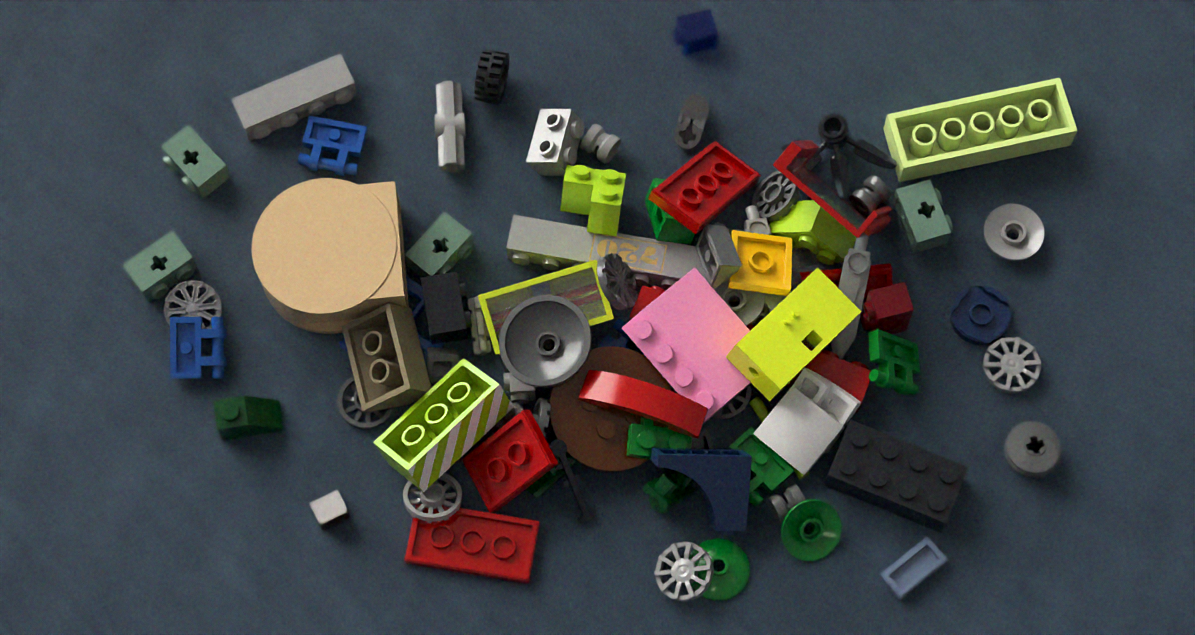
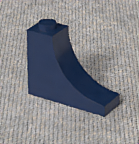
[651,448,752,535]

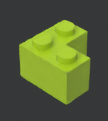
[560,165,626,236]
[769,200,856,265]

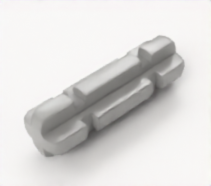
[467,297,491,356]

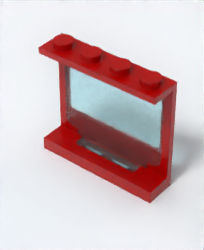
[773,140,893,238]

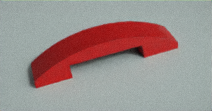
[578,370,708,439]

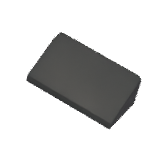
[696,224,742,288]

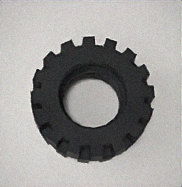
[474,49,510,105]

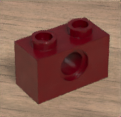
[860,282,914,334]

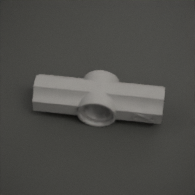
[435,81,466,173]

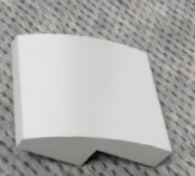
[793,368,862,454]
[753,385,845,475]

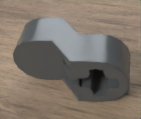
[674,94,709,149]

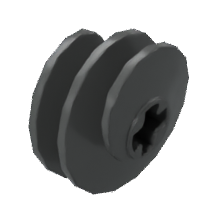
[1004,421,1061,478]

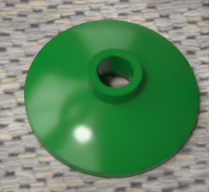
[781,499,842,561]
[689,538,750,601]

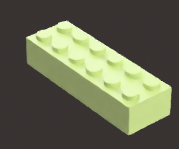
[883,78,1078,182]

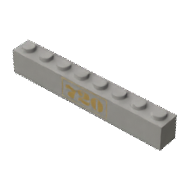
[506,215,738,302]

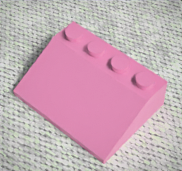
[622,268,751,422]

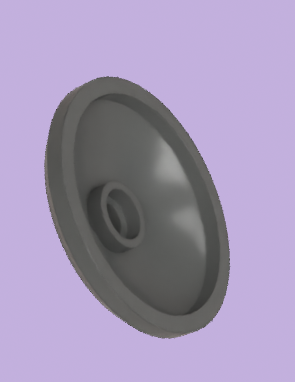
[499,295,592,387]

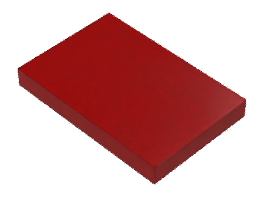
[462,409,559,513]

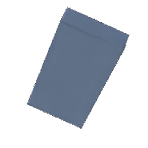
[879,536,948,601]

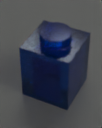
[672,9,718,56]

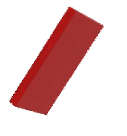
[648,141,761,234]
[404,503,540,584]

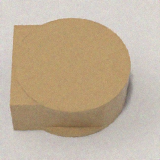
[252,178,409,334]

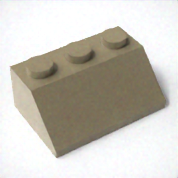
[342,303,431,412]

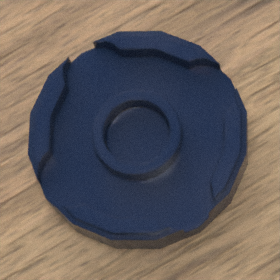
[950,285,1012,345]

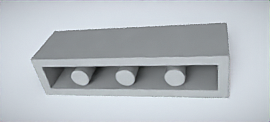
[231,53,357,141]

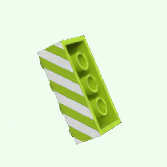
[373,358,514,493]

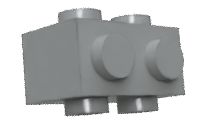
[526,109,584,176]

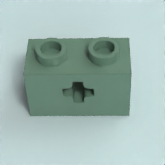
[160,125,230,199]
[893,179,953,254]
[405,212,474,277]
[122,230,198,302]

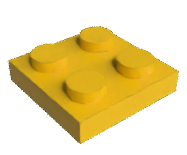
[728,230,792,296]

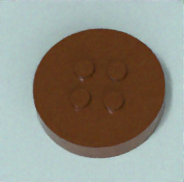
[548,346,671,473]

